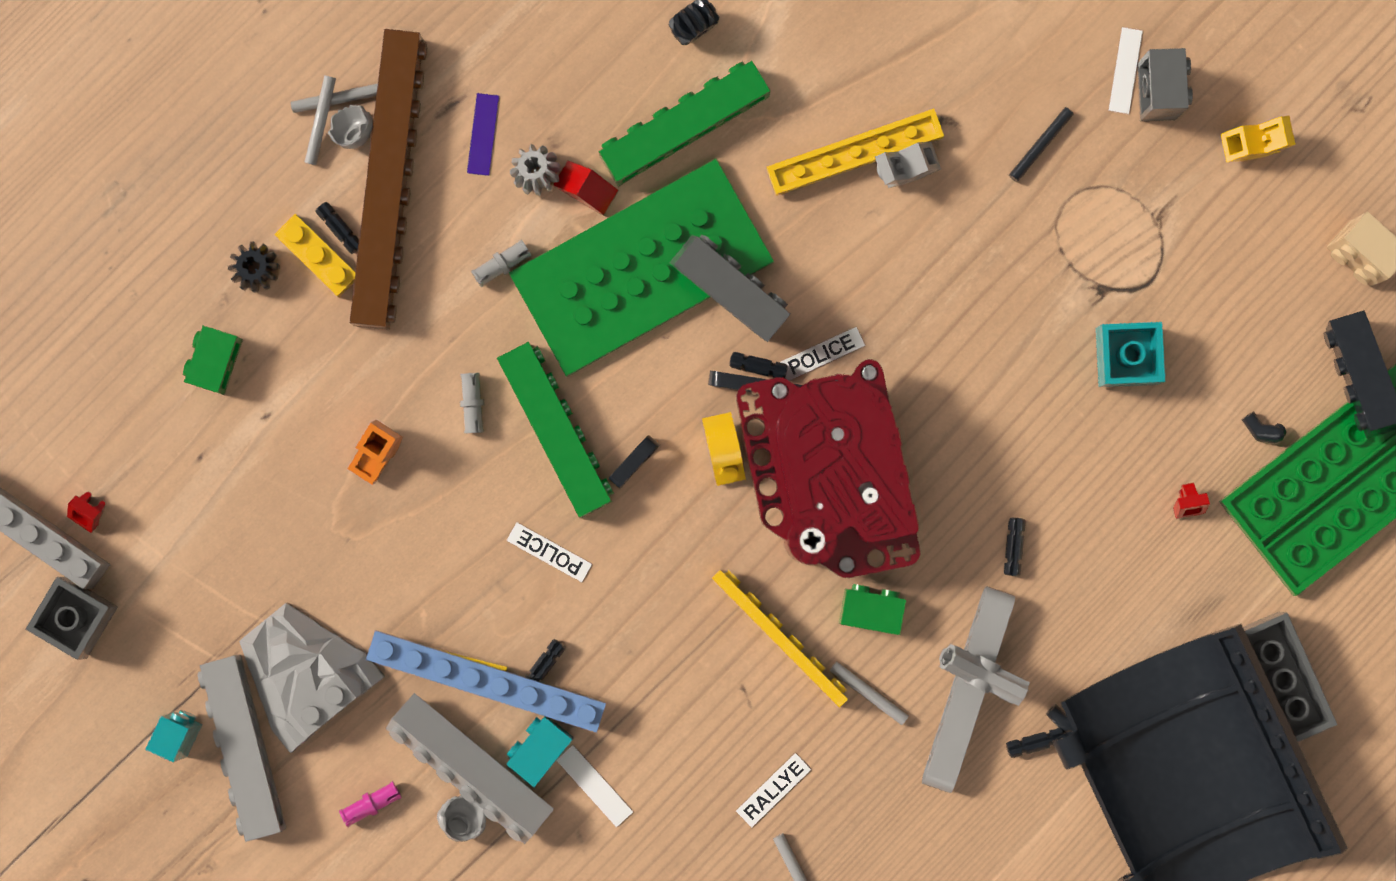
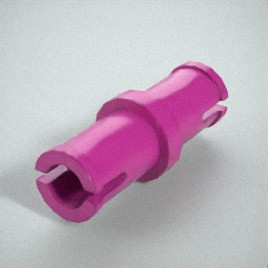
[339,781,402,827]

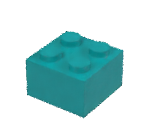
[1095,322,1165,387]

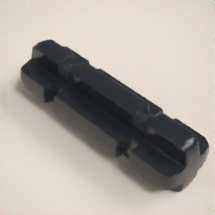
[315,202,359,254]
[729,352,788,378]
[1004,517,1026,576]
[525,639,566,681]
[1006,728,1064,758]

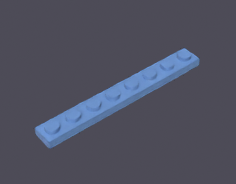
[366,630,606,733]

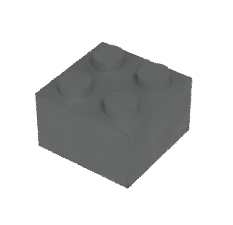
[1137,48,1193,122]
[25,577,118,660]

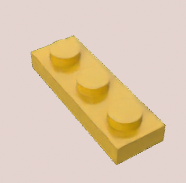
[274,214,355,297]

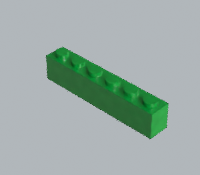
[599,61,770,187]
[497,341,614,518]

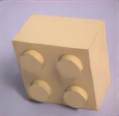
[1327,211,1396,286]

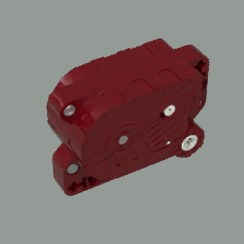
[736,359,920,578]

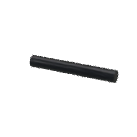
[1009,107,1074,182]

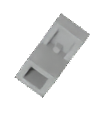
[875,142,941,188]

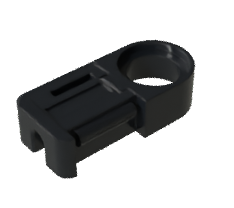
[609,435,660,489]

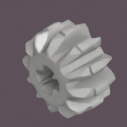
[510,144,561,196]

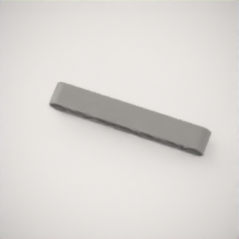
[922,586,1015,793]

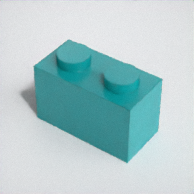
[145,710,203,762]
[506,716,574,787]

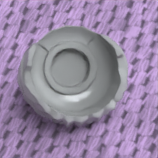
[328,105,373,149]
[437,795,486,842]

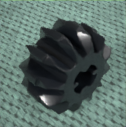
[668,0,719,45]
[228,242,280,293]

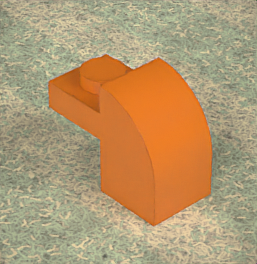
[347,420,403,485]

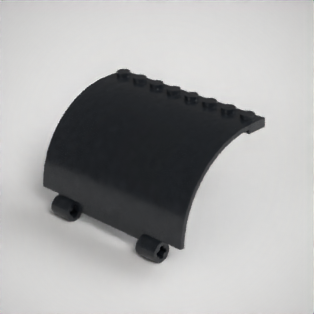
[1052,623,1348,881]

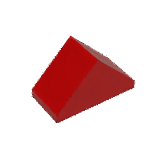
[553,160,619,216]

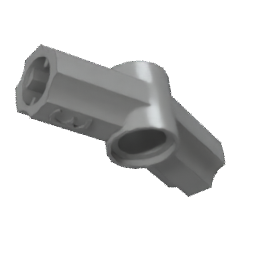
[939,644,1030,706]

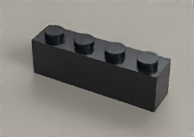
[1324,310,1396,439]

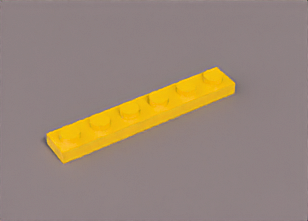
[766,108,944,196]
[712,570,848,708]

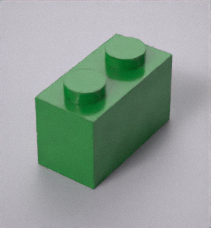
[183,325,243,395]
[839,584,906,635]

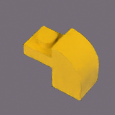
[1221,116,1296,162]
[702,412,746,486]

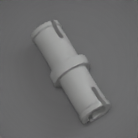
[471,240,531,287]
[460,373,484,434]

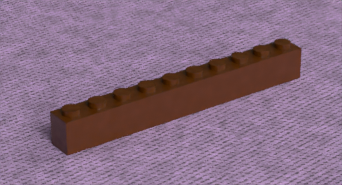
[349,29,427,330]

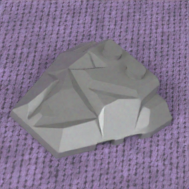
[239,603,385,753]

